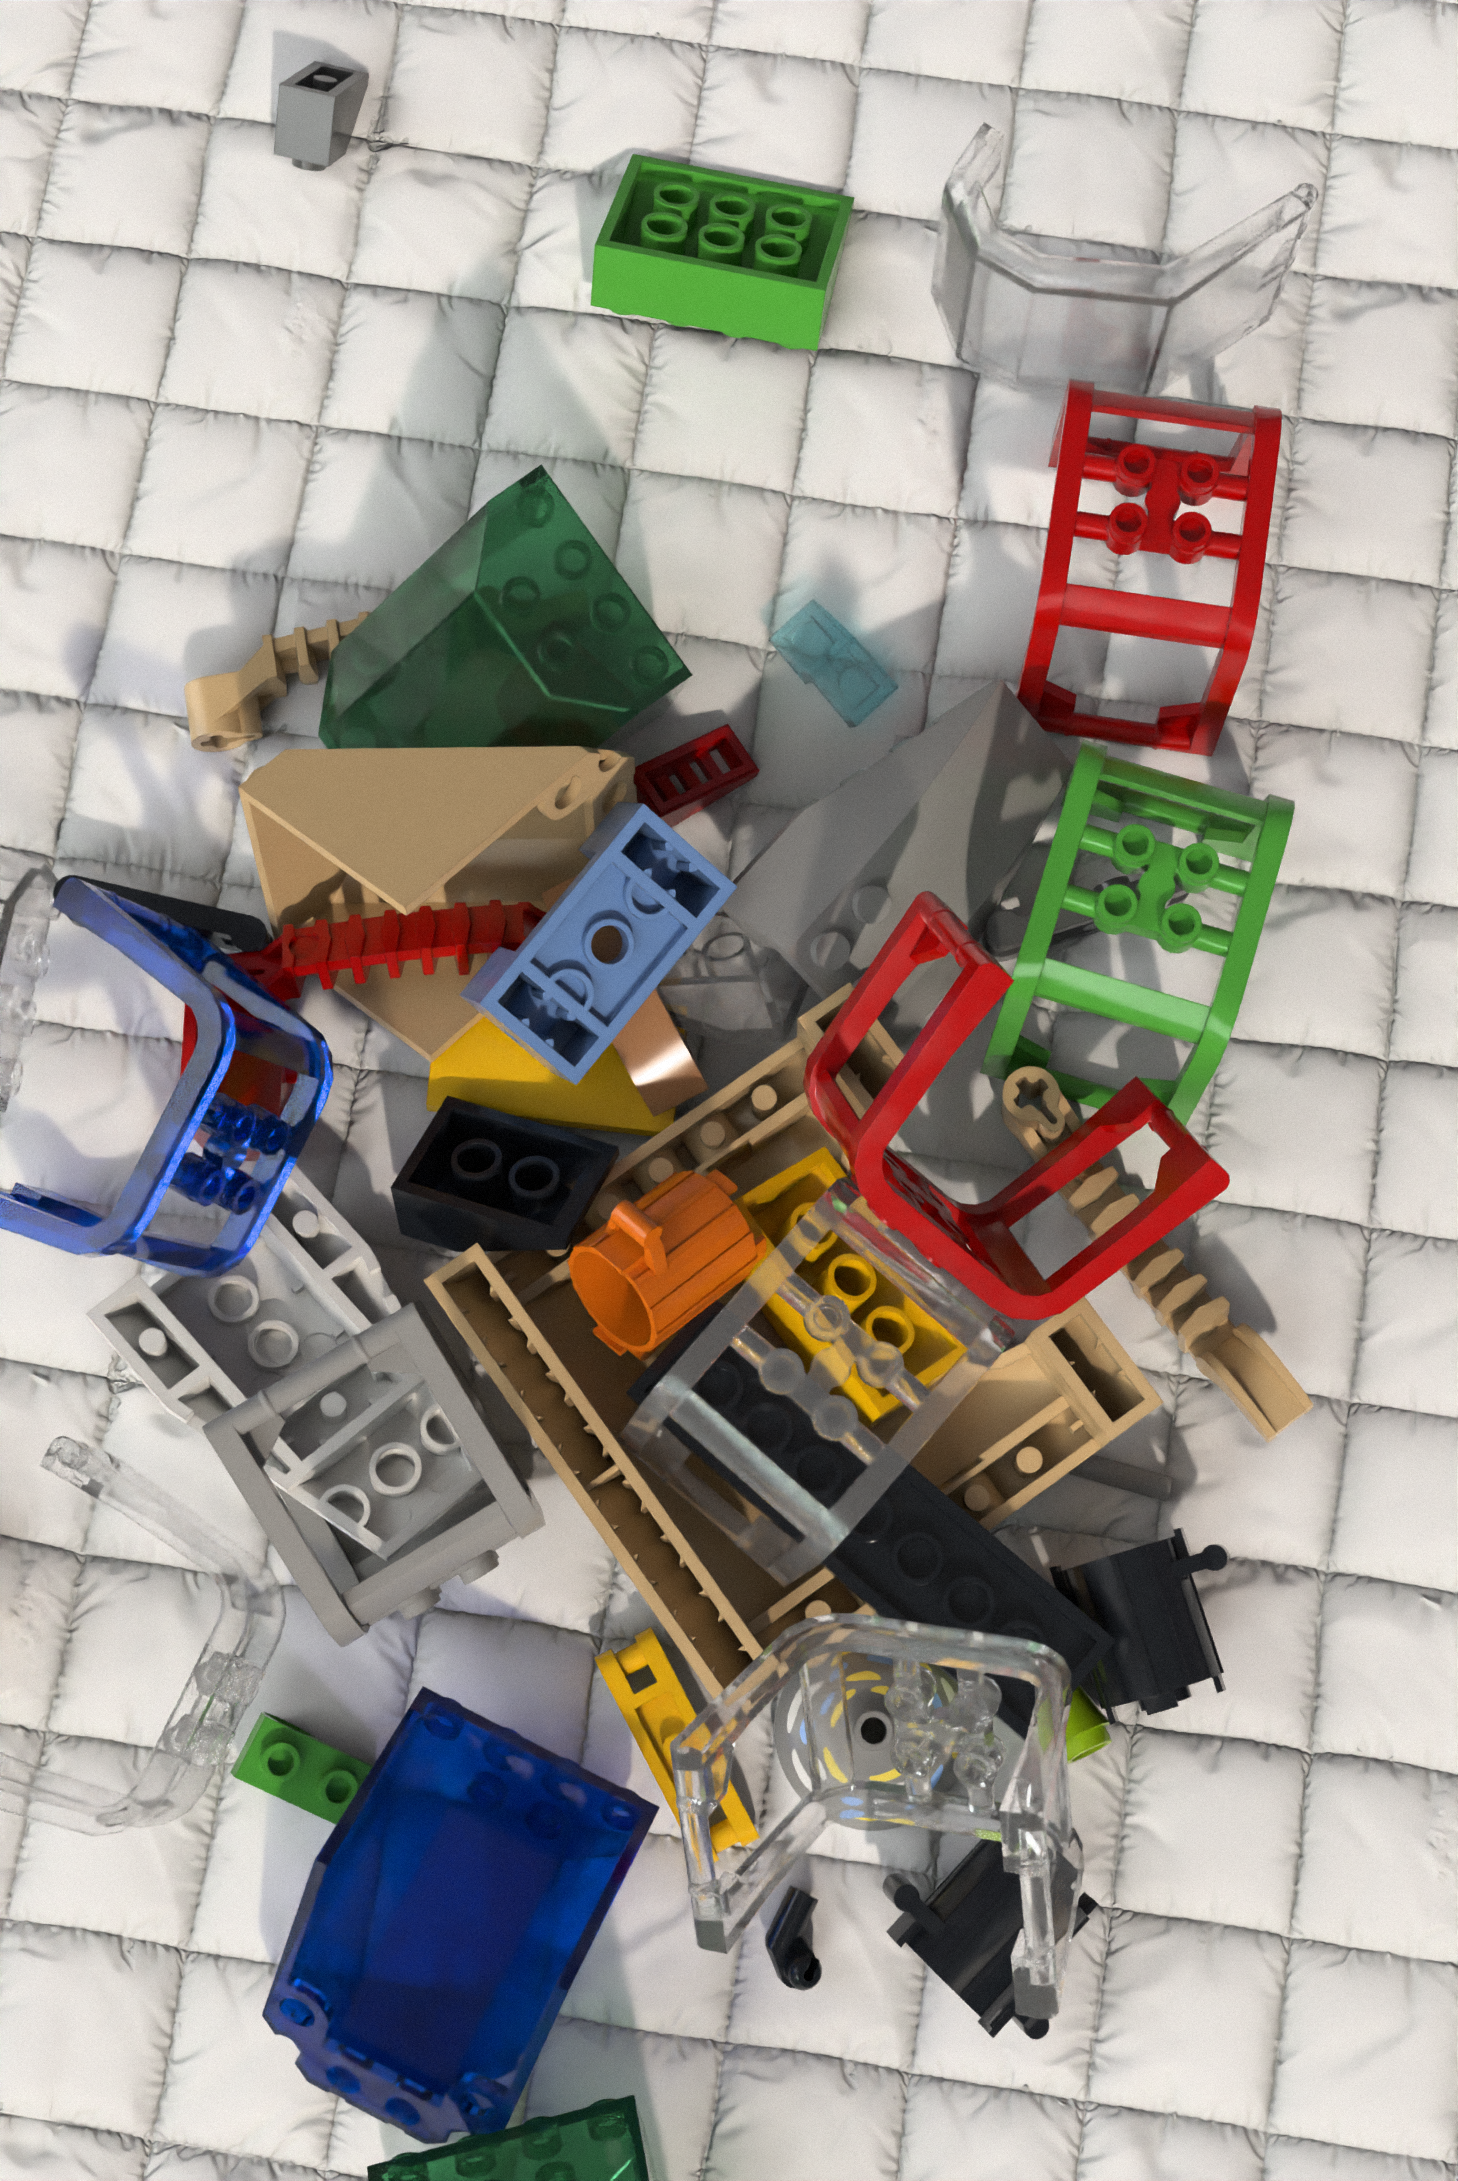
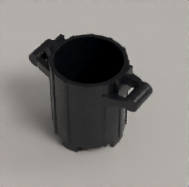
[1049,1527,1230,1725]
[882,1816,1098,2040]

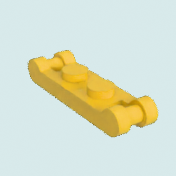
[594,1627,760,1870]

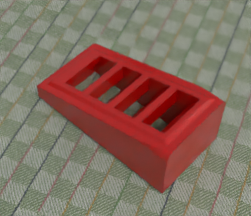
[633,723,759,828]

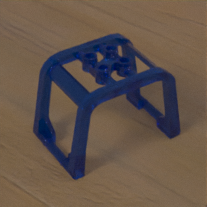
[0,878,333,1280]

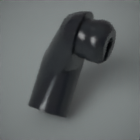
[765,1885,822,1991]

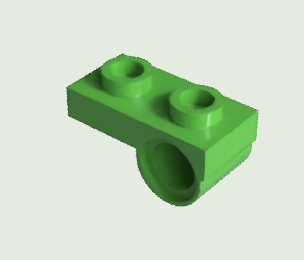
[230,1712,380,1831]

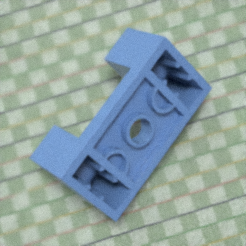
[459,802,737,1085]

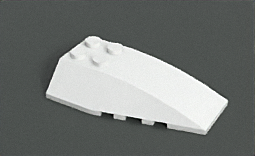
[86,1159,485,1561]

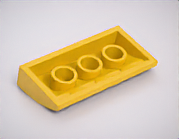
[426,1005,688,1137]

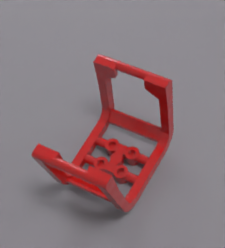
[1015,378,1282,757]
[803,891,1230,1320]

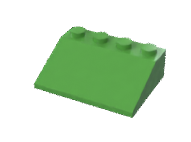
[590,154,855,351]

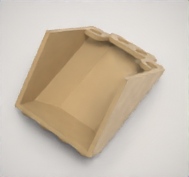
[238,746,637,1063]

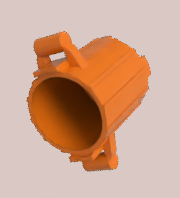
[568,1169,767,1361]

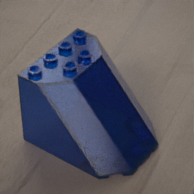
[262,1686,660,2144]

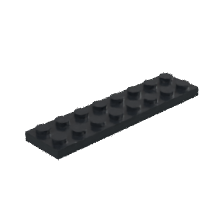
[626,1300,1116,1746]

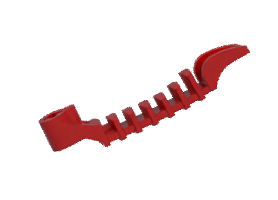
[199,900,547,1020]

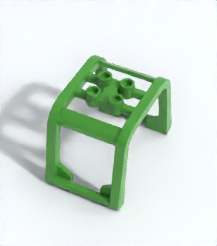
[980,739,1295,1126]

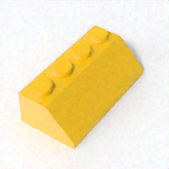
[733,1146,975,1429]

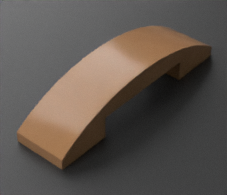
[541,875,710,1117]

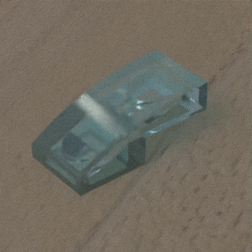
[768,599,899,728]

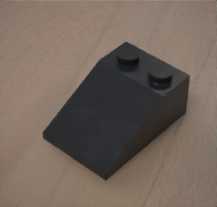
[390,1095,620,1252]

